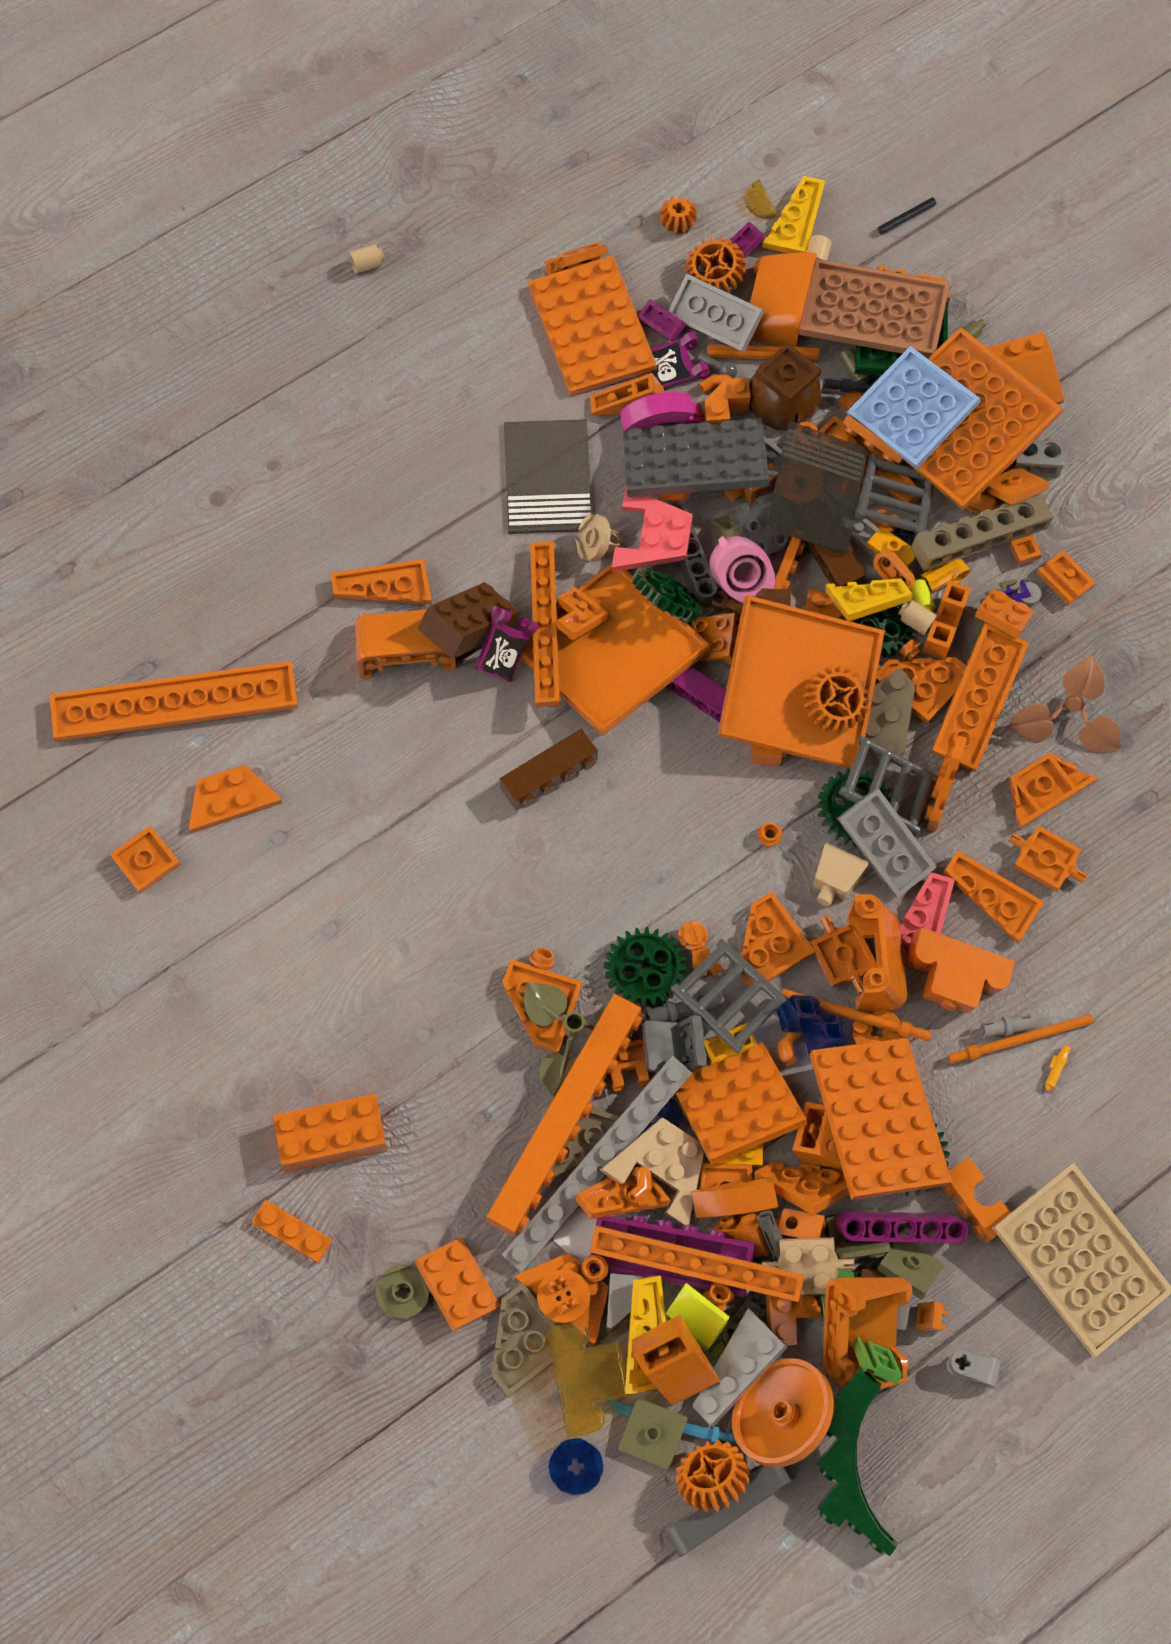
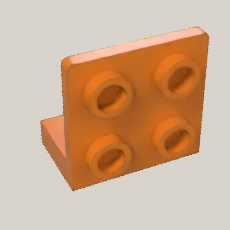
[692,613,740,666]

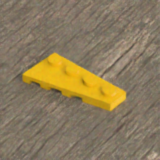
[762,176,825,253]
[625,1276,666,1394]

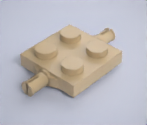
[762,1237,855,1294]

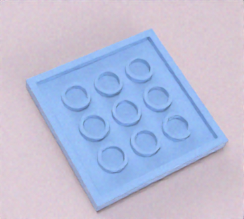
[847,346,980,469]

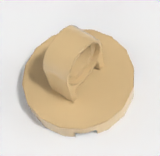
[576,514,623,562]

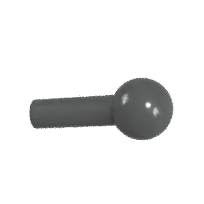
[697,353,737,378]

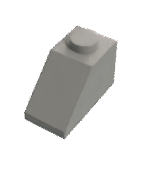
[606,1274,642,1332]

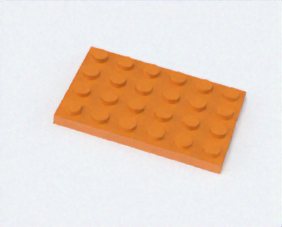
[528,255,657,397]
[810,1038,952,1200]

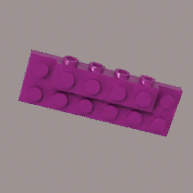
[590,1215,755,1297]

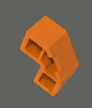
[703,377,751,424]

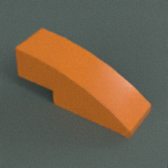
[691,1177,778,1218]

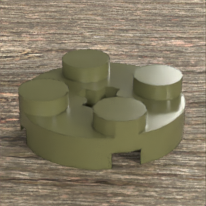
[376,1265,430,1320]

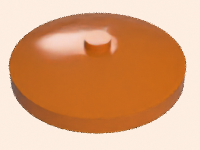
[732,1358,834,1467]

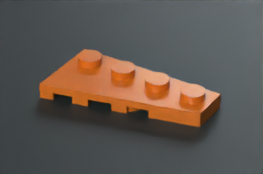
[330,559,432,605]
[944,850,1044,944]

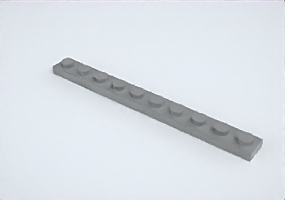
[501,1056,692,1273]

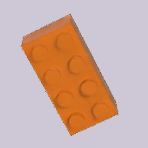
[273,1094,387,1173]

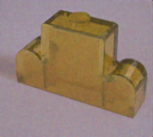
[547,1322,629,1437]

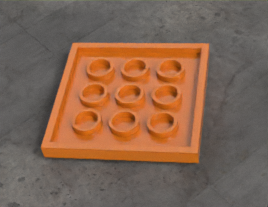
[674,1042,807,1165]

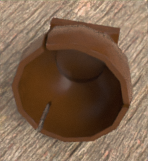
[749,342,822,430]

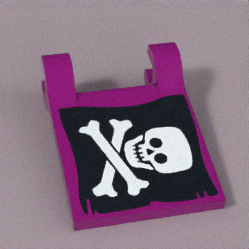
[644,331,710,389]
[474,606,538,682]

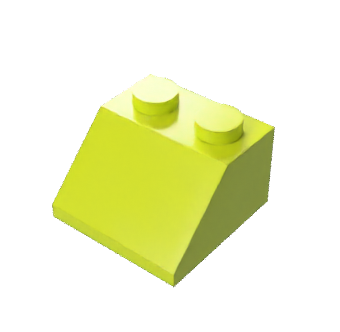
[665,1283,729,1352]

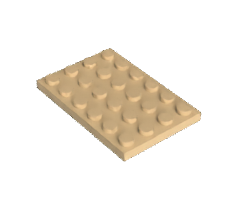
[992,1163,1171,1357]

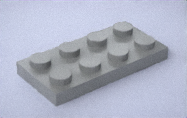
[668,274,765,353]
[837,788,937,898]

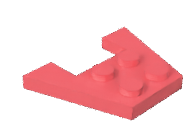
[612,487,693,572]

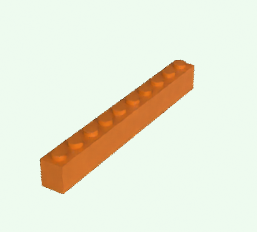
[486,994,643,1238]

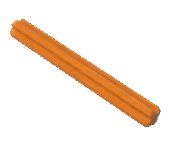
[707,344,820,361]

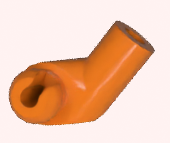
[777,1028,801,1066]
[628,1166,652,1203]

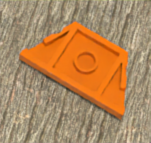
[1009,752,1097,830]
[189,764,282,834]
[515,1253,609,1346]

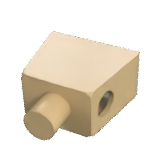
[813,842,869,906]

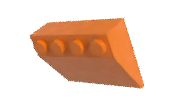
[987,332,1064,404]

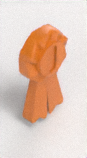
[677,920,723,977]

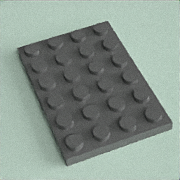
[623,418,769,497]

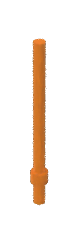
[782,989,932,1042]
[947,1014,1094,1064]

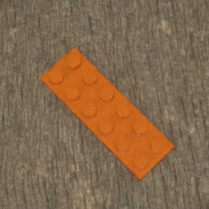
[930,623,1029,772]

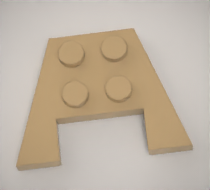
[599,1118,704,1226]

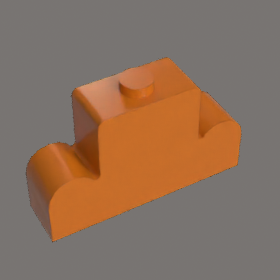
[907,927,1015,1013]

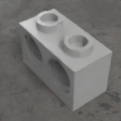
[1012,439,1063,477]

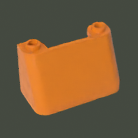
[750,252,817,346]
[355,610,456,679]
[847,894,907,1011]
[823,1277,912,1389]

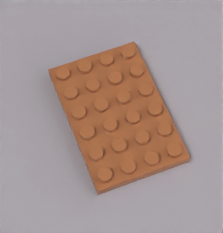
[799,259,950,358]

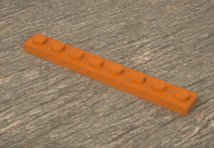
[530,541,560,708]
[589,1226,805,1302]

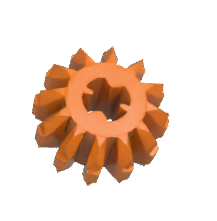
[659,195,697,235]

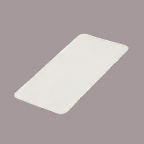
[553,1176,640,1264]

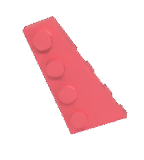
[900,872,955,972]

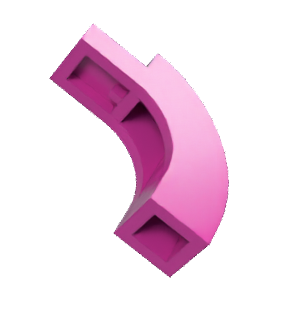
[620,392,705,431]

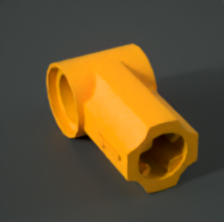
[920,558,971,594]

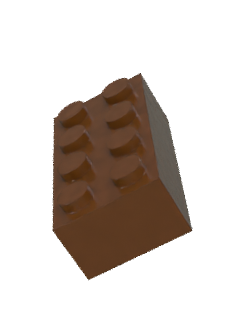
[417,582,519,659]

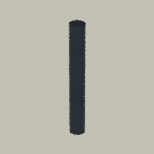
[877,197,936,235]

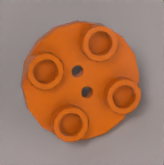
[537,1269,590,1324]

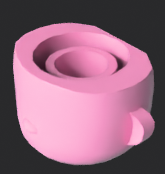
[710,536,775,603]

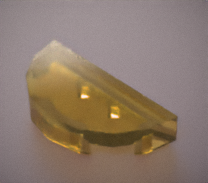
[745,179,776,219]

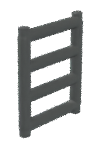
[856,454,934,535]
[839,735,937,835]
[670,939,789,1054]

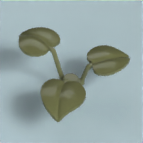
[524,983,634,1097]

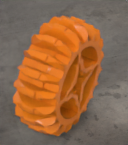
[685,236,746,293]
[803,666,870,732]
[675,1440,750,1513]

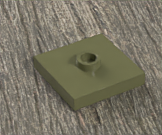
[877,1242,944,1300]
[618,1397,688,1470]

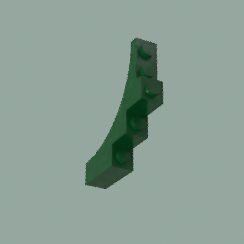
[817,1366,897,1557]

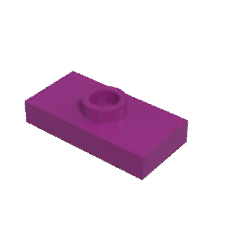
[725,221,765,268]
[637,299,686,342]

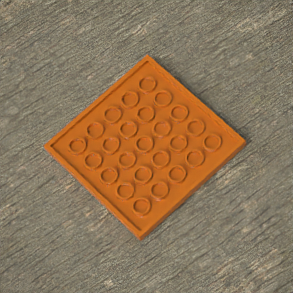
[903,327,1063,510]

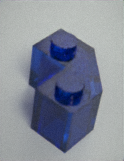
[776,995,847,1056]

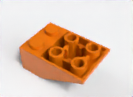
[792,1102,842,1169]
[632,1315,720,1406]

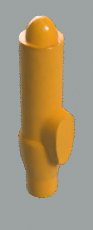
[1045,1045,1071,1091]

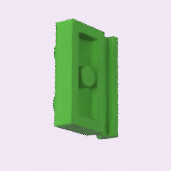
[852,1336,902,1384]

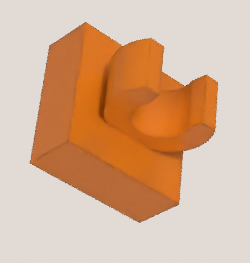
[915,1301,948,1332]

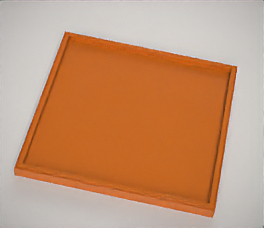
[520,564,712,736]
[717,595,885,769]

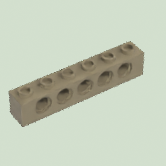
[911,494,1053,571]

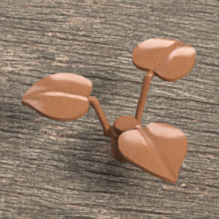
[1010,655,1121,753]

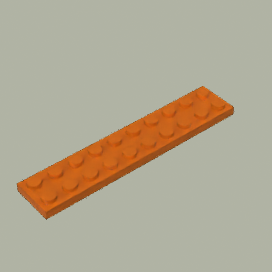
[49,661,298,742]

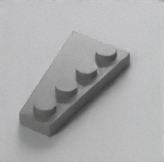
[693,1308,788,1427]

